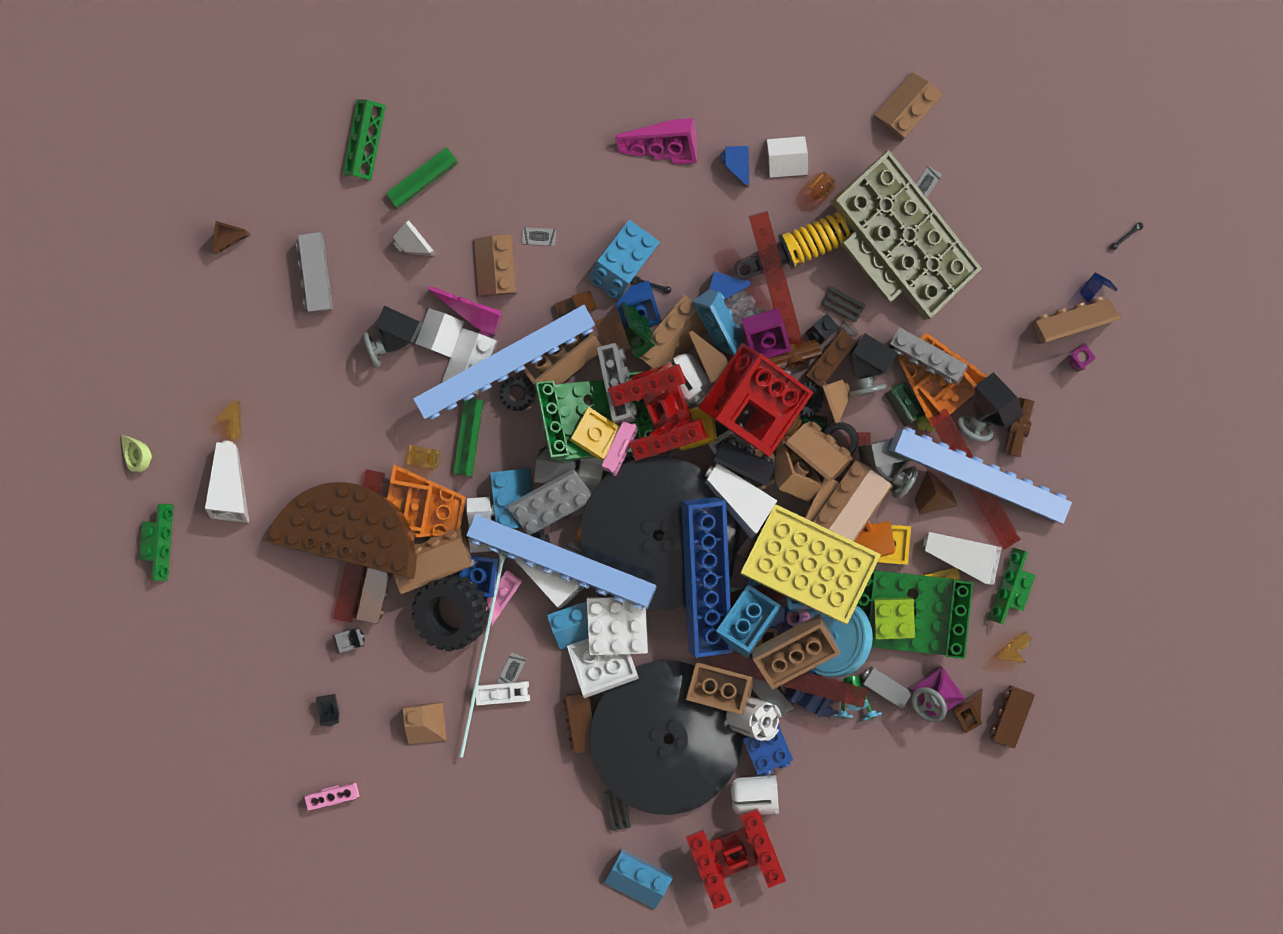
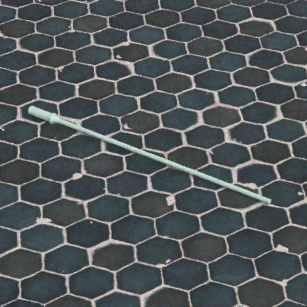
[459,551,506,758]

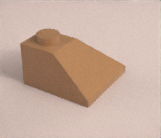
[820,380,851,424]
[403,702,447,744]

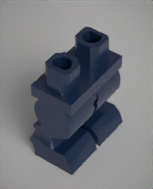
[784,670,843,718]

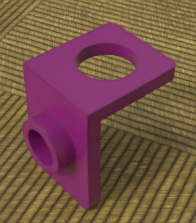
[1067,344,1096,372]

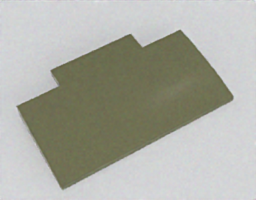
[830,150,982,320]

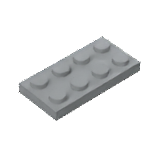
[508,469,592,535]

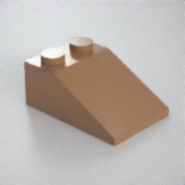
[689,331,729,385]
[774,436,822,501]

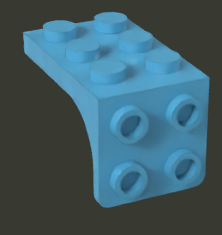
[588,220,660,300]

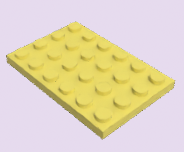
[741,504,881,625]

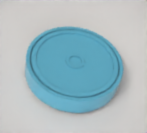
[807,606,873,677]

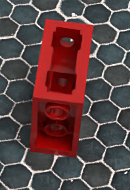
[698,343,814,457]

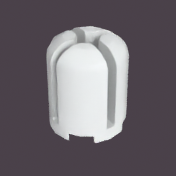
[668,354,713,405]
[726,697,782,741]
[731,775,779,816]

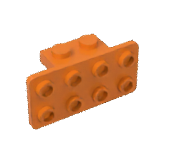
[854,520,895,557]

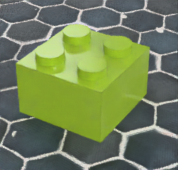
[874,597,915,639]

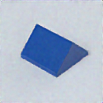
[459,555,498,598]

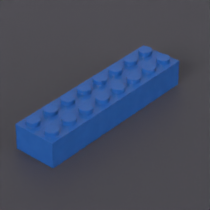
[681,497,732,658]

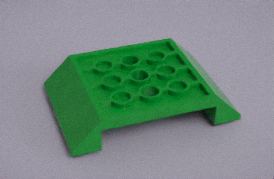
[535,372,655,461]
[857,570,973,659]

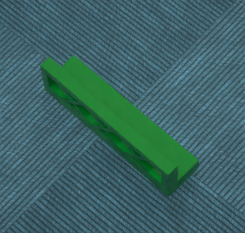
[342,99,386,180]
[386,147,459,209]
[454,398,484,476]

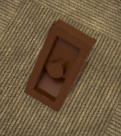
[554,291,597,318]

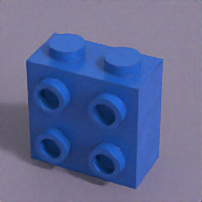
[743,724,793,776]

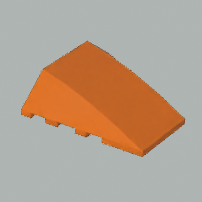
[897,333,988,427]
[387,464,466,537]

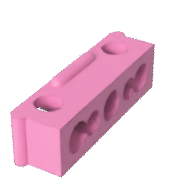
[602,421,638,476]
[304,782,360,811]

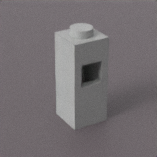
[861,667,912,709]

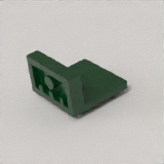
[621,301,655,359]

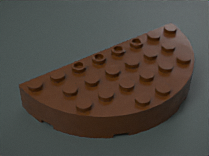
[266,482,417,579]

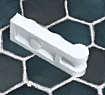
[476,681,530,705]

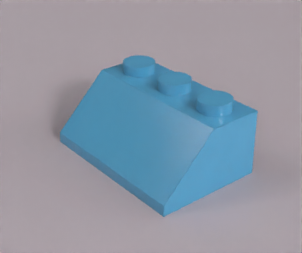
[692,289,743,355]
[490,468,532,528]
[716,585,781,658]
[547,595,602,650]
[604,849,672,909]

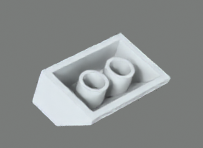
[442,328,498,395]

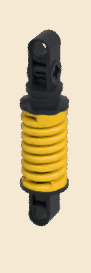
[734,211,853,279]

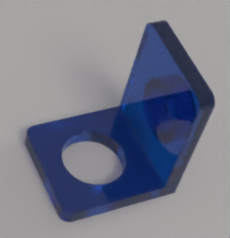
[1079,272,1118,302]

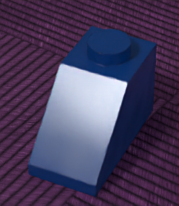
[721,146,749,187]
[709,272,751,300]

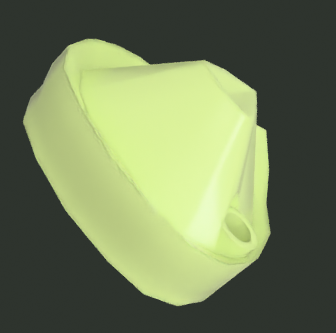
[121,435,152,472]

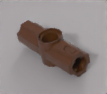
[768,340,821,369]
[1004,397,1035,457]

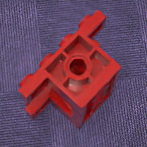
[608,362,707,461]
[686,808,786,909]

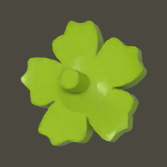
[917,414,936,433]

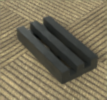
[823,287,865,322]
[604,791,631,831]

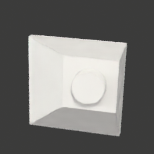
[393,221,436,257]

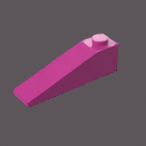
[615,118,697,164]
[428,286,503,337]

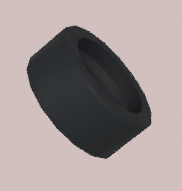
[823,422,859,456]

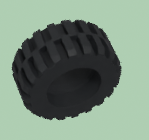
[412,574,489,651]

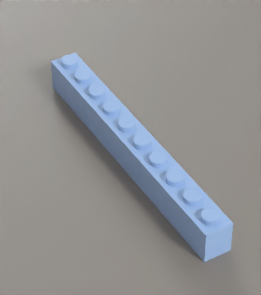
[413,305,595,420]
[889,427,1072,524]
[466,514,657,610]

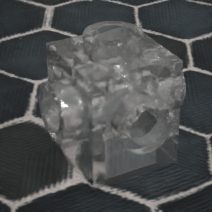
[727,289,758,324]

